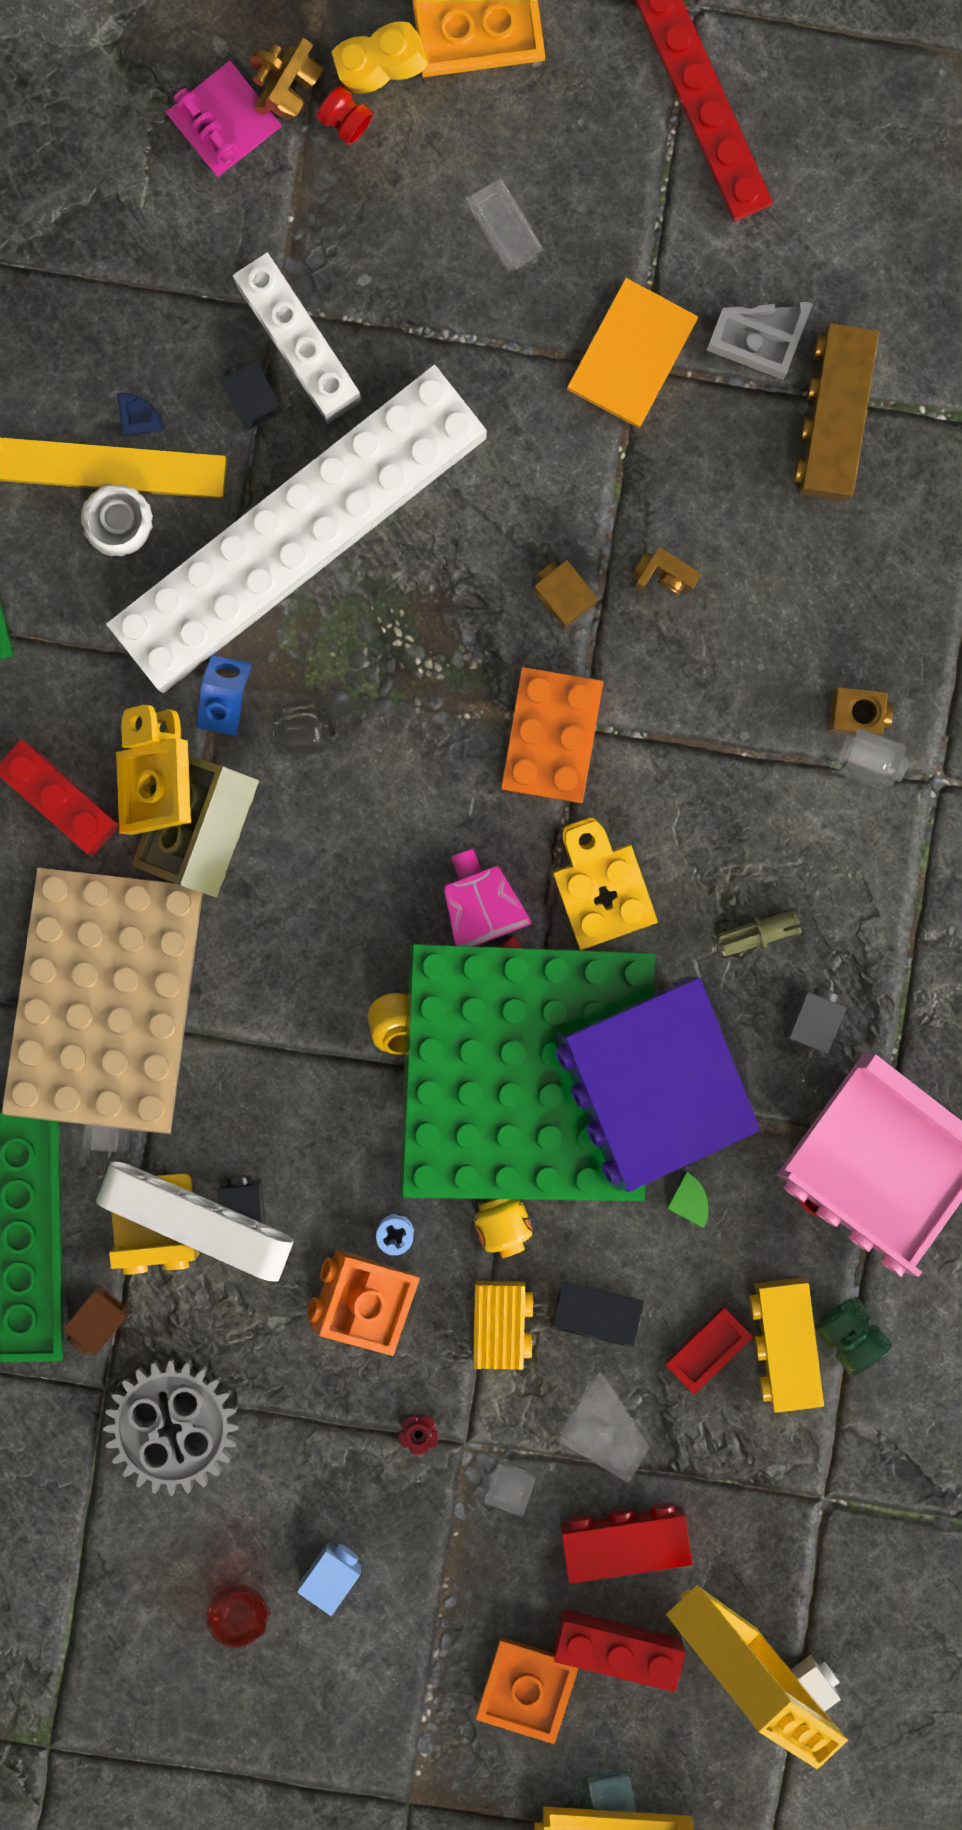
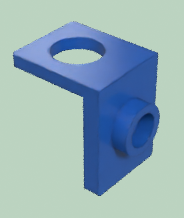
[196,655,252,736]

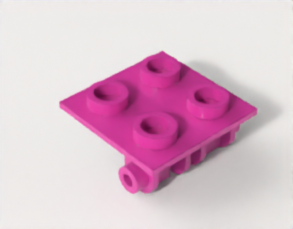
[166,61,282,178]

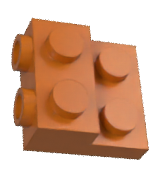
[307,1249,420,1356]

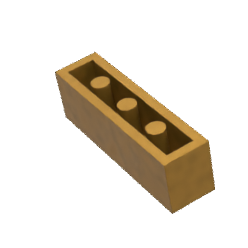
[794,323,879,502]

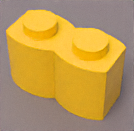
[331,22,429,94]

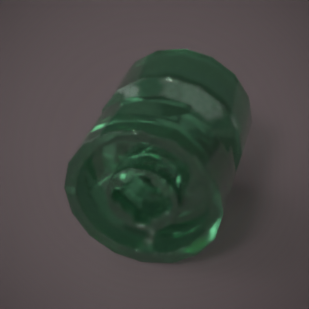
[814,1296,892,1376]

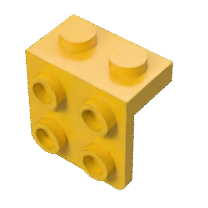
[109,1173,200,1275]

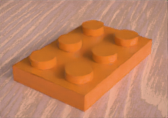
[501,667,604,804]

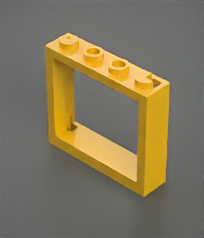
[666,1585,848,1769]

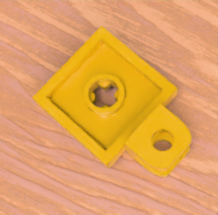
[116,705,191,835]
[552,817,658,950]

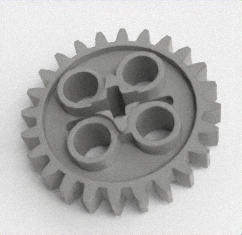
[103,1358,240,1496]

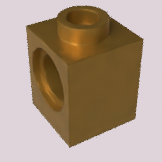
[533,560,598,629]
[828,687,893,737]

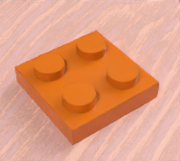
[475,1636,578,1744]

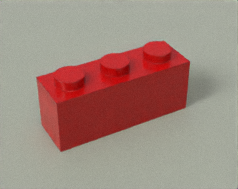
[0,739,119,855]
[560,1503,693,1584]
[552,1608,686,1692]

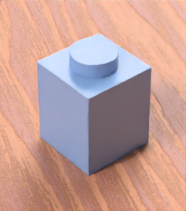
[297,1542,362,1616]

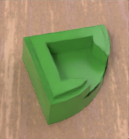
[667,1171,709,1228]

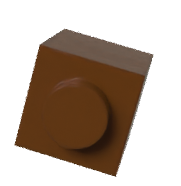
[63,1285,132,1356]

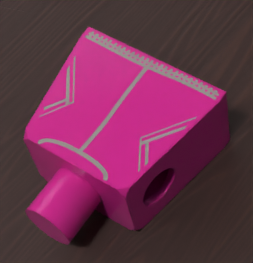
[444,849,532,946]

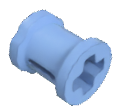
[376,1214,414,1255]

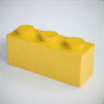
[749,1277,824,1413]

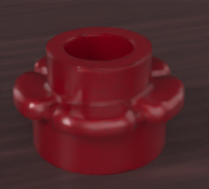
[398,1414,439,1455]

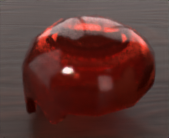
[206,1584,271,1648]

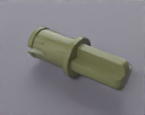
[717,908,801,956]

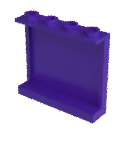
[555,976,761,1192]

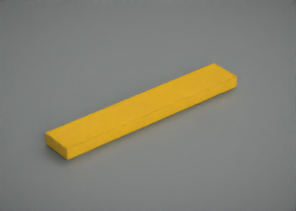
[0,438,227,499]

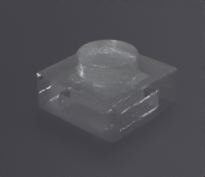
[484,1461,537,1517]

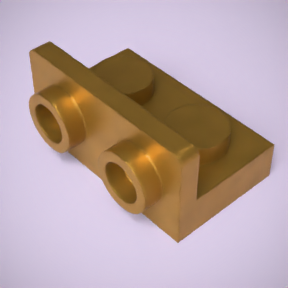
[632,547,702,596]

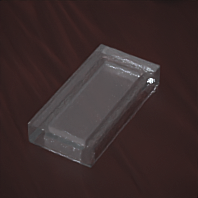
[466,178,544,273]

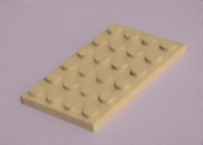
[2,868,203,1134]

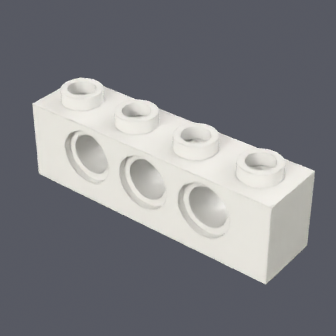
[233,252,362,424]

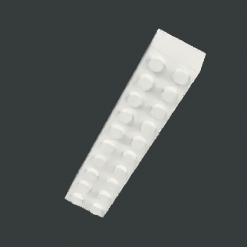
[106,364,487,694]

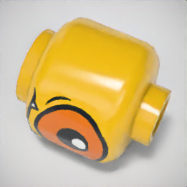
[473,1199,533,1258]

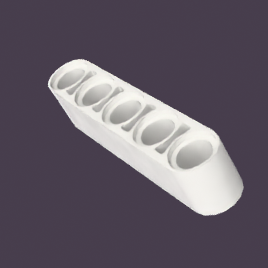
[96,1161,294,1281]

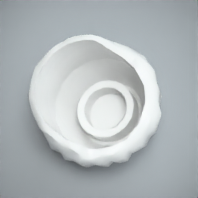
[81,484,153,556]

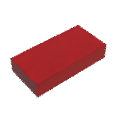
[664,1306,753,1395]

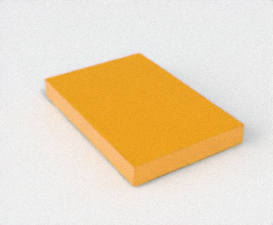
[412,0,545,77]
[567,278,699,429]

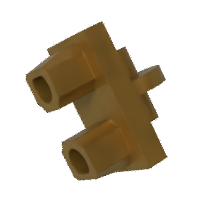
[250,37,324,121]

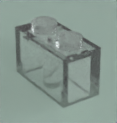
[833,729,909,790]

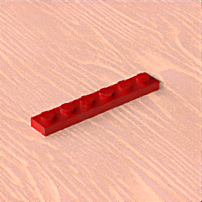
[634,0,773,222]

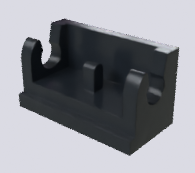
[550,1281,644,1347]

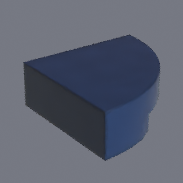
[117,393,165,437]

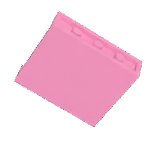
[777,1053,962,1277]

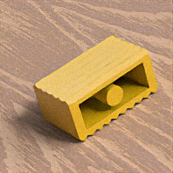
[473,1280,533,1370]

